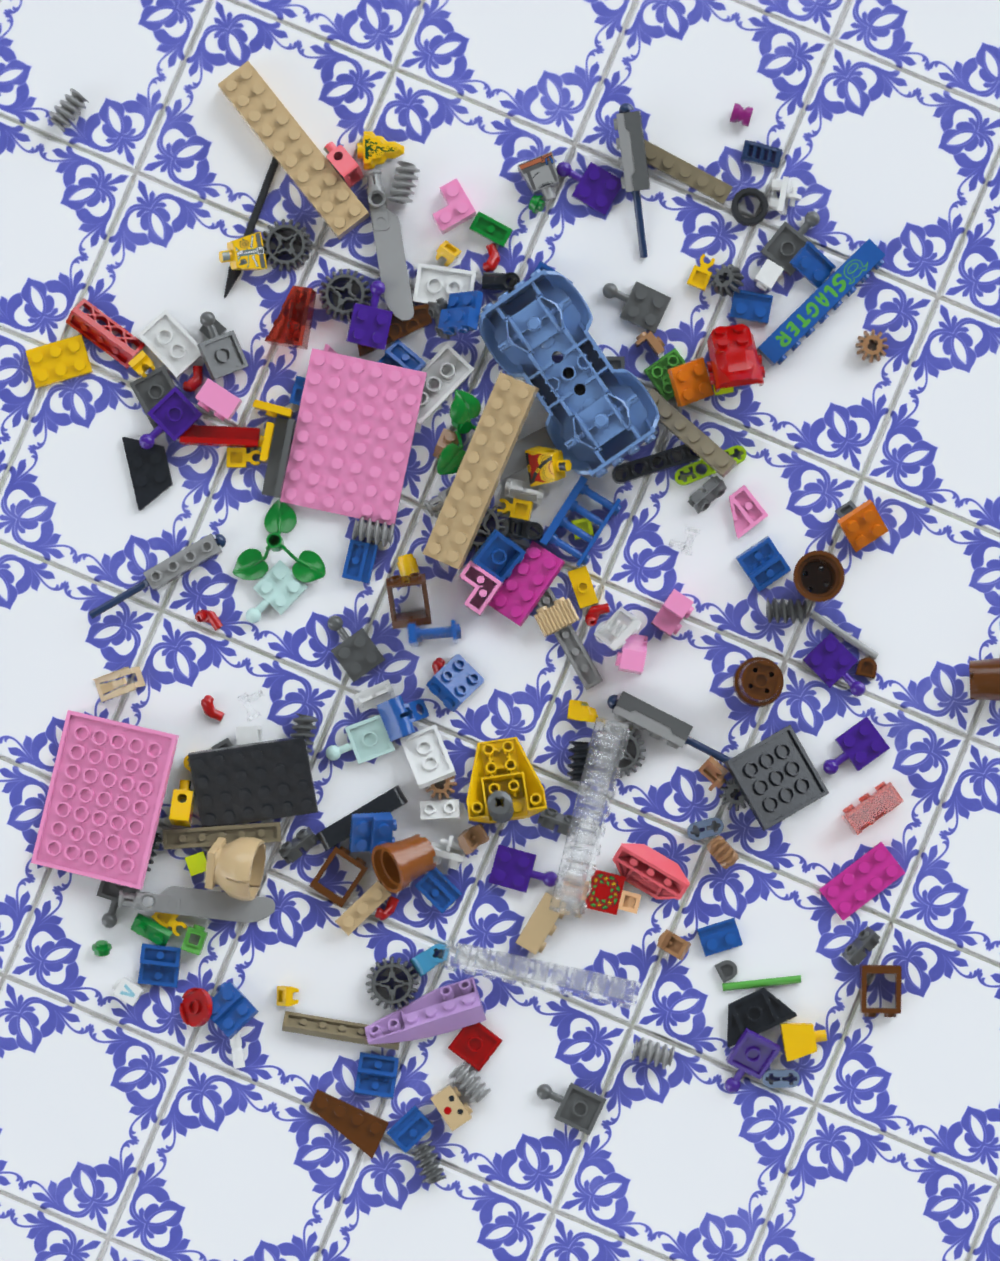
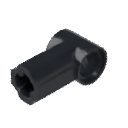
[482,272,521,292]

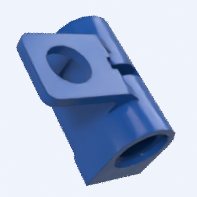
[376,695,429,742]

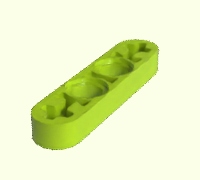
[674,445,746,486]

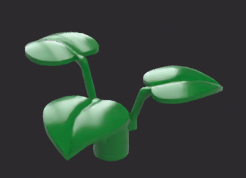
[437,390,481,475]
[232,499,326,583]

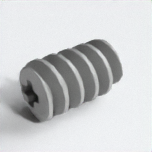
[49,88,89,132]
[388,161,421,204]
[352,517,395,547]
[632,1037,675,1069]
[448,1060,491,1103]

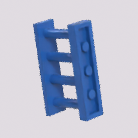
[540,475,622,567]
[407,619,461,647]

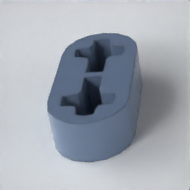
[687,818,724,840]
[762,1069,800,1088]

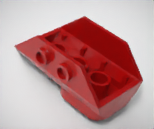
[706,324,765,392]

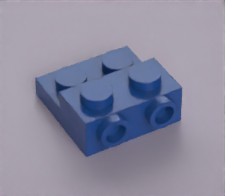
[438,290,483,335]
[471,529,526,582]
[349,812,397,854]
[210,981,259,1039]

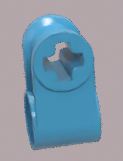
[409,944,448,977]

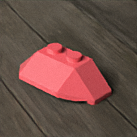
[612,843,690,900]

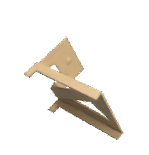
[92,666,146,703]

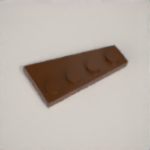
[357,304,433,358]
[309,1089,389,1159]

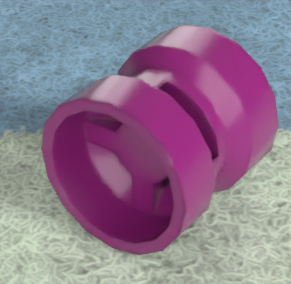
[729,103,753,127]

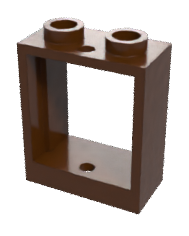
[386,572,432,629]
[309,845,369,908]
[860,965,902,1017]

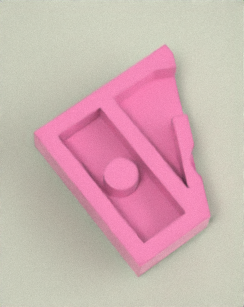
[729,485,768,539]

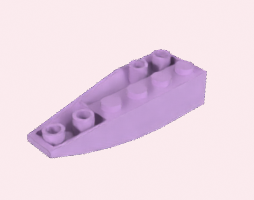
[365,977,486,1044]

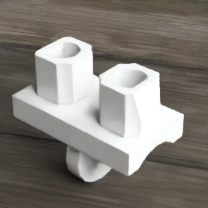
[768,176,802,215]
[432,835,465,870]

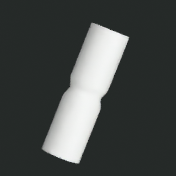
[229,1031,245,1069]

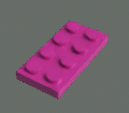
[488,541,565,627]
[819,842,905,921]

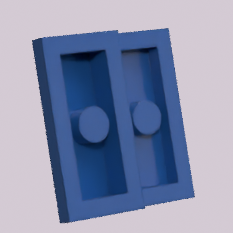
[378,339,426,371]
[735,536,791,592]
[138,943,181,988]
[354,1052,399,1100]

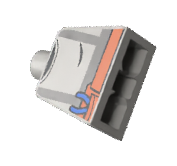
[517,151,559,202]

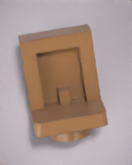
[634,331,665,357]
[433,428,462,459]
[698,756,729,791]
[457,823,490,855]
[657,929,691,961]

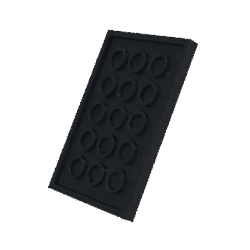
[188,735,318,827]

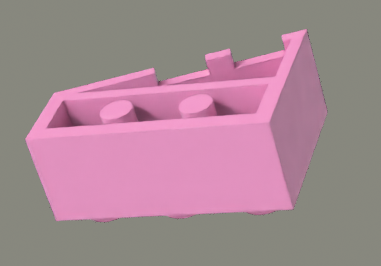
[615,634,648,675]

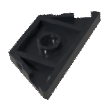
[122,437,173,511]
[727,987,797,1048]

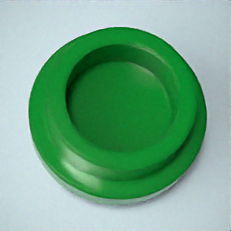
[529,195,545,214]
[92,940,112,956]

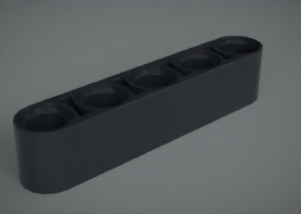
[612,444,700,484]
[316,785,408,851]

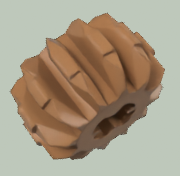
[855,329,889,363]
[425,776,457,800]
[707,835,739,869]

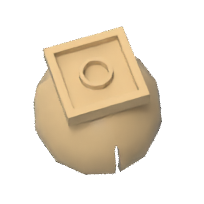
[205,837,266,901]

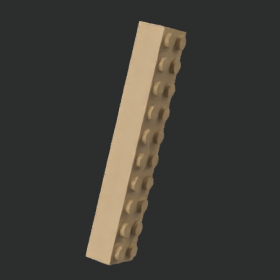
[218,61,370,240]
[422,372,539,569]

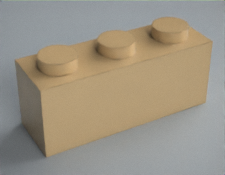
[335,880,392,936]
[516,892,568,955]

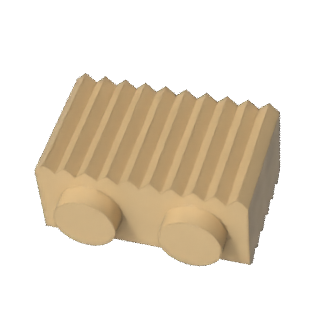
[534,597,580,637]

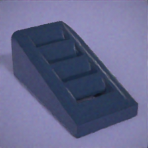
[740,140,783,169]

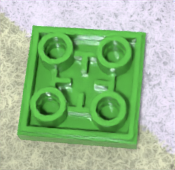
[643,348,686,401]

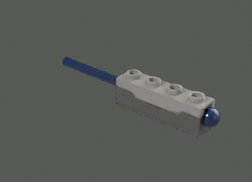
[613,103,651,258]
[89,534,226,619]
[607,691,731,763]

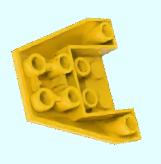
[466,737,547,824]

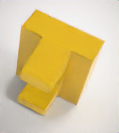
[436,240,462,267]
[128,350,155,378]
[277,986,299,1006]

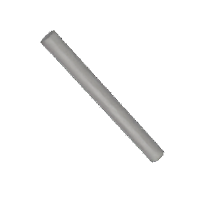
[809,610,879,660]

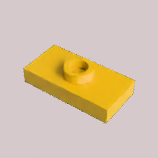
[252,399,293,419]
[259,422,275,463]
[567,566,599,609]

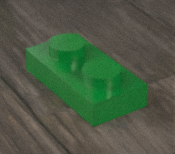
[469,211,513,248]
[130,913,173,946]

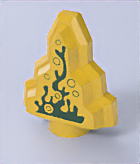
[357,131,404,170]

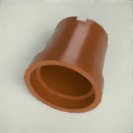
[371,834,436,893]

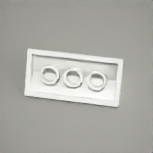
[417,343,475,425]

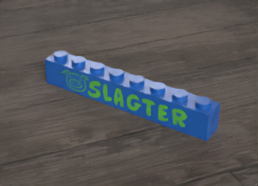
[757,238,885,366]

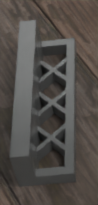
[262,418,296,498]

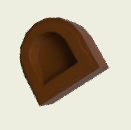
[855,657,877,679]

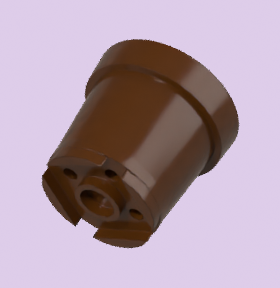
[793,551,845,602]
[733,657,784,707]
[969,658,1000,701]

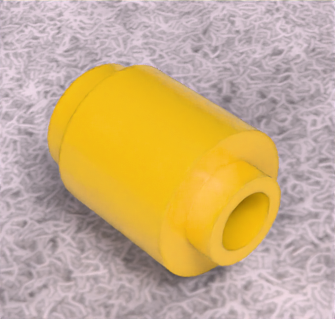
[397,554,420,576]

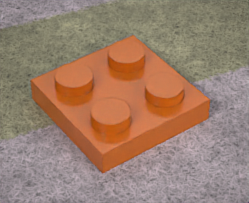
[667,357,714,407]
[837,499,888,552]

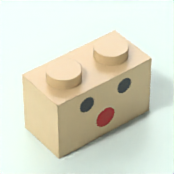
[430,1084,473,1131]

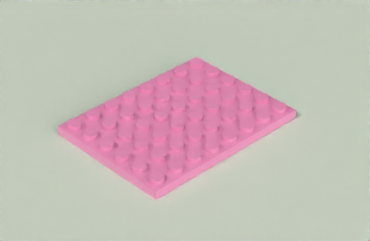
[280,348,427,526]
[31,710,179,890]

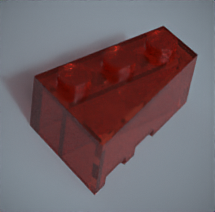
[264,286,317,350]
[841,781,904,835]

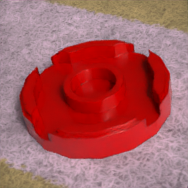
[179,987,213,1027]

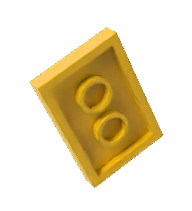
[25,334,93,389]

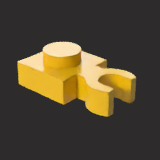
[687,254,715,292]
[226,448,261,468]
[497,498,534,521]
[151,912,187,937]

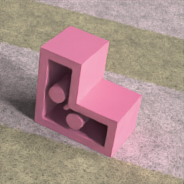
[432,178,476,235]
[195,378,242,421]
[459,560,503,616]
[651,589,694,636]

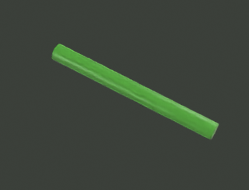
[722,975,801,991]

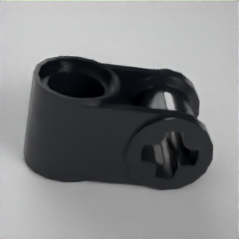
[506,517,544,541]

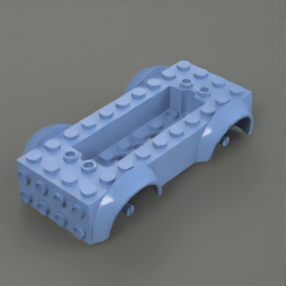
[478,269,660,478]

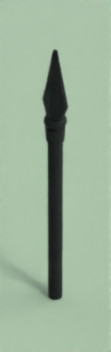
[224,157,279,298]

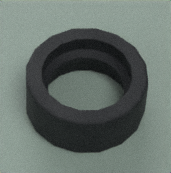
[731,187,769,226]

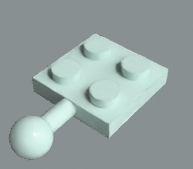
[246,560,308,623]
[326,714,395,764]

